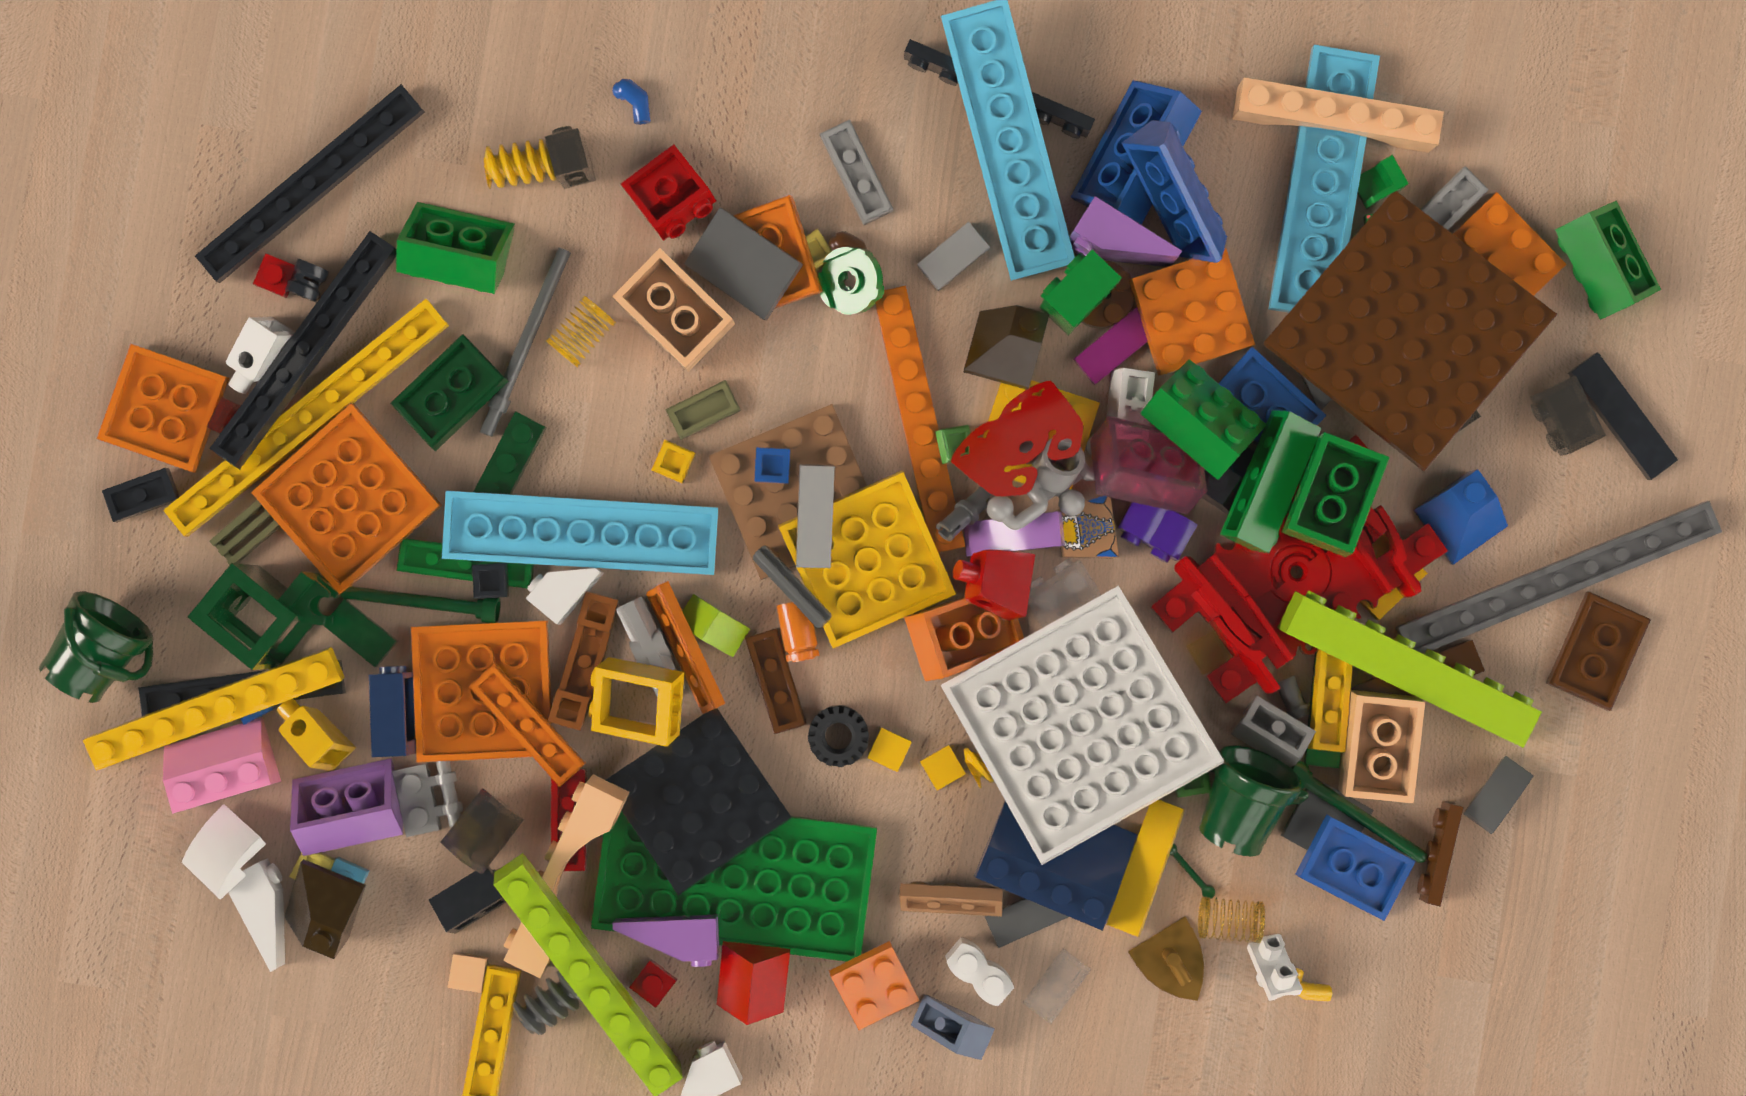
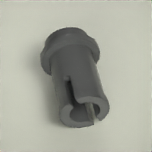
[1277,675,1311,719]

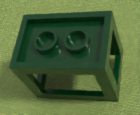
[187,563,339,670]

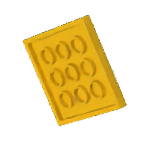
[778,471,956,649]

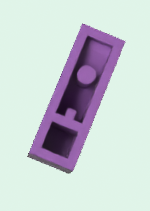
[612,914,719,967]

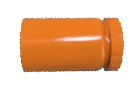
[776,602,820,663]

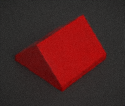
[716,941,791,1025]

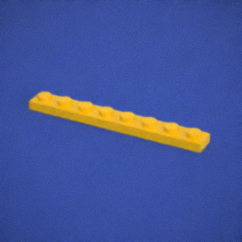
[83,646,345,771]

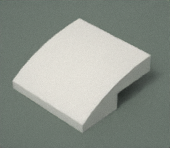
[182,804,266,899]

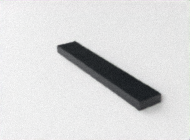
[138,660,346,716]

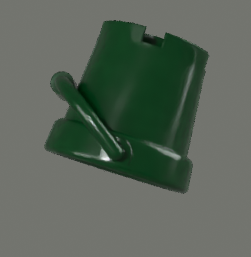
[39,591,154,703]
[1199,745,1309,857]

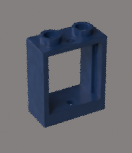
[369,666,416,758]

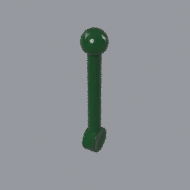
[1169,843,1215,899]

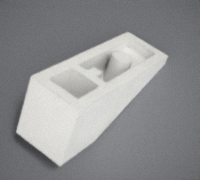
[228,859,285,972]

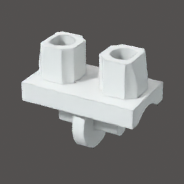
[1247,934,1303,1001]

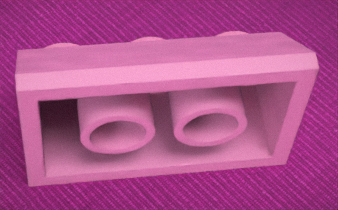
[163,717,281,814]

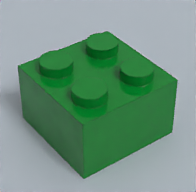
[1039,249,1122,336]

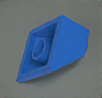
[1413,469,1508,565]

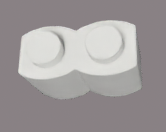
[945,937,1014,1006]

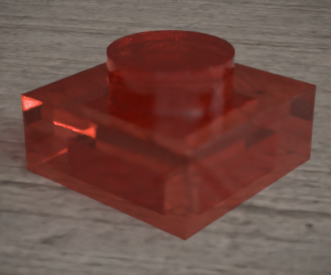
[206,397,241,433]

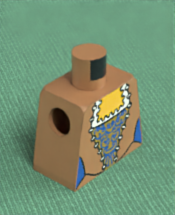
[1055,494,1119,559]

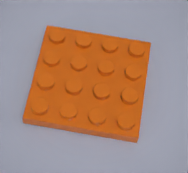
[251,403,442,594]
[411,621,552,762]

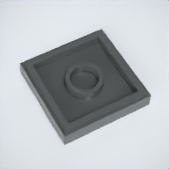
[1280,776,1374,850]

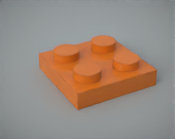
[829,941,919,1030]

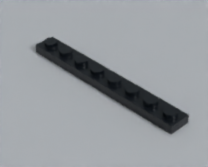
[195,84,425,283]
[209,231,397,470]

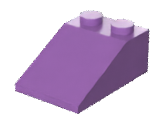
[1070,196,1182,267]

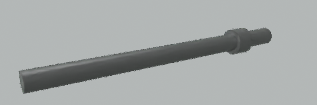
[480,248,571,437]

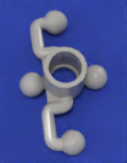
[987,433,1117,530]

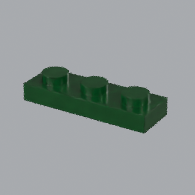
[473,411,547,495]

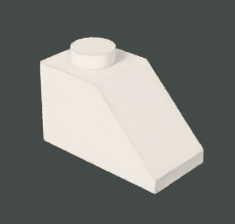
[526,568,604,625]
[681,1041,743,1096]

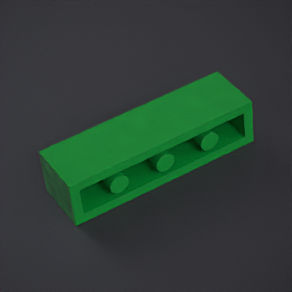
[1220,410,1322,553]

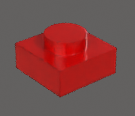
[253,253,296,298]
[629,959,677,1008]

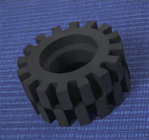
[808,705,869,767]

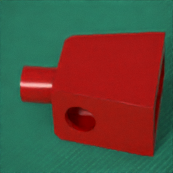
[953,549,1036,620]

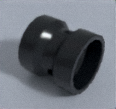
[285,259,329,303]

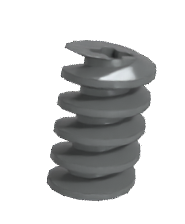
[512,971,582,1035]

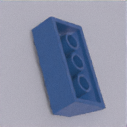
[1071,80,1202,225]
[1122,120,1227,263]

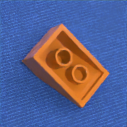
[904,597,1024,681]

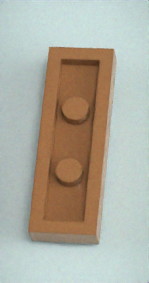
[899,881,1003,917]

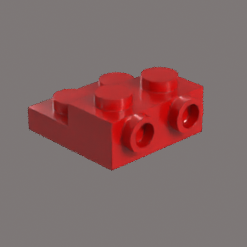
[620,144,717,241]

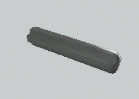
[752,545,832,628]

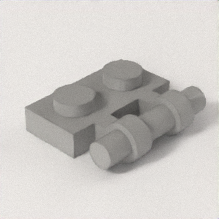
[392,761,463,837]

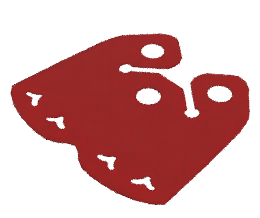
[951,380,1084,497]

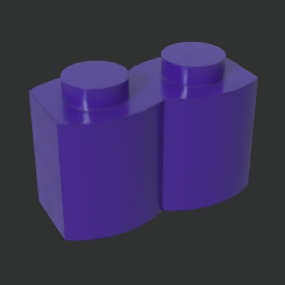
[1117,492,1198,563]

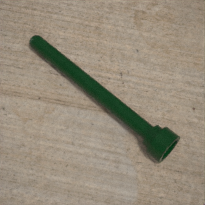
[339,586,501,623]
[1292,760,1427,863]

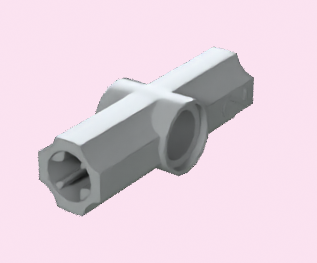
[616,597,686,698]

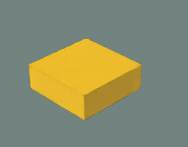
[651,439,696,484]
[867,727,912,772]
[920,744,966,791]

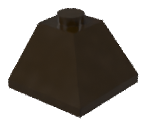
[963,305,1049,390]
[284,859,366,959]

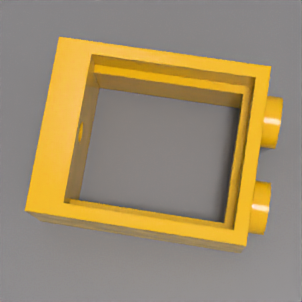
[589,657,684,747]

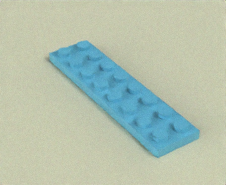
[941,0,1075,281]
[1268,45,1380,313]
[442,491,718,575]

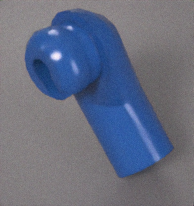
[612,79,651,125]

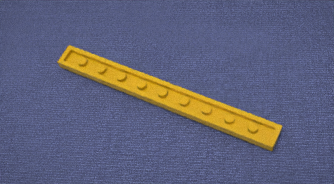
[163,298,449,537]

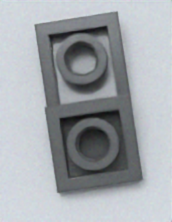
[1463,756,1534,834]

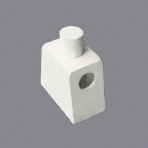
[226,317,295,394]

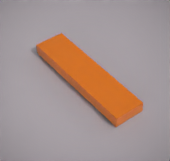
[646,581,726,714]
[469,663,586,787]

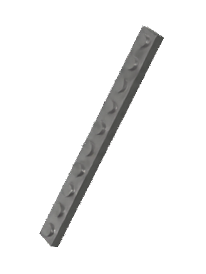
[1395,501,1722,654]

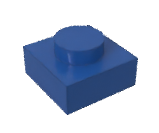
[754,447,791,484]

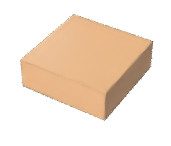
[448,952,488,993]

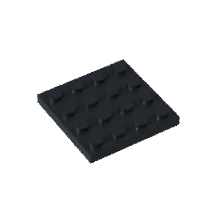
[606,708,792,896]

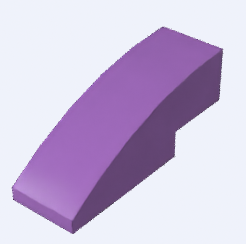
[964,512,1065,556]

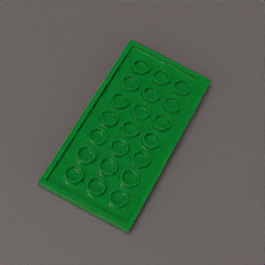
[591,811,877,962]

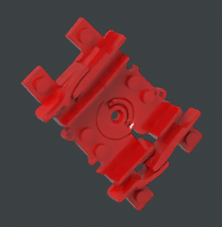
[1150,435,1448,704]

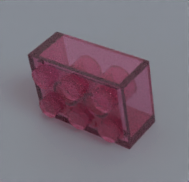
[1090,416,1207,514]

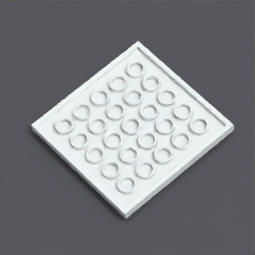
[941,586,1224,865]

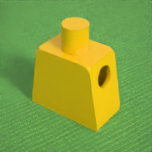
[277,699,356,771]

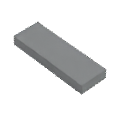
[820,120,893,226]
[796,464,835,568]

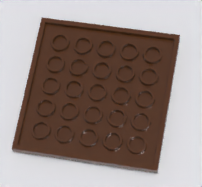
[1263,191,1557,471]

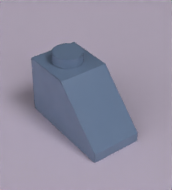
[911,994,995,1060]

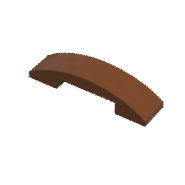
[547,591,619,731]

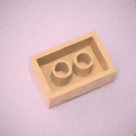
[612,248,735,372]
[1338,690,1425,803]

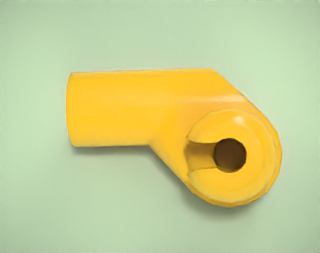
[1295,967,1332,1002]

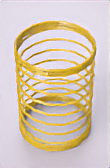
[546,296,616,368]

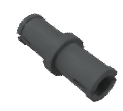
[936,486,995,541]

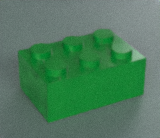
[1140,359,1267,480]
[1282,432,1390,557]

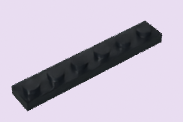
[904,39,1095,139]

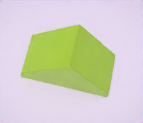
[683,594,750,657]

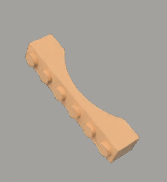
[1232,77,1444,153]
[504,774,630,978]

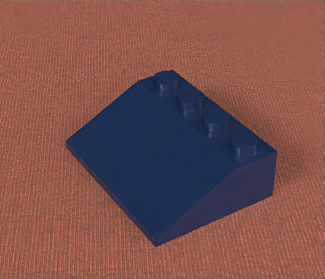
[974,800,1137,931]

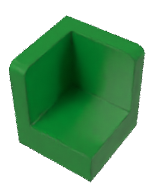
[1357,155,1409,209]

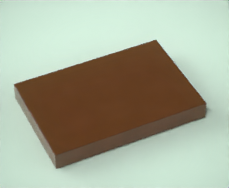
[1546,592,1651,711]

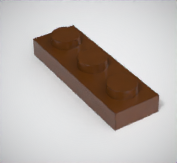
[1417,801,1464,907]

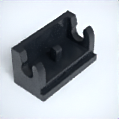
[429,864,506,934]

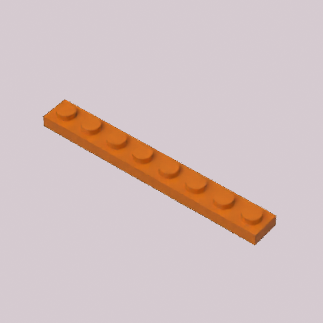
[875,285,965,553]

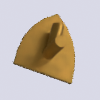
[1128,916,1204,1001]

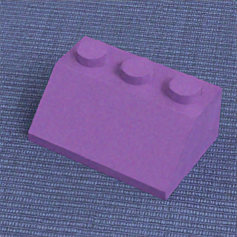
[290,758,403,856]

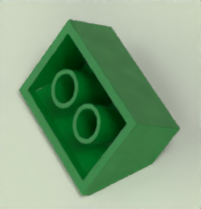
[1555,200,1661,320]
[396,202,515,294]

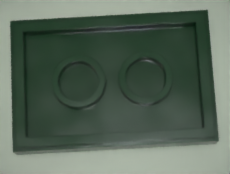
[390,334,509,451]

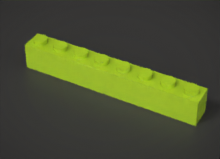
[1277,590,1542,748]
[494,853,683,1096]

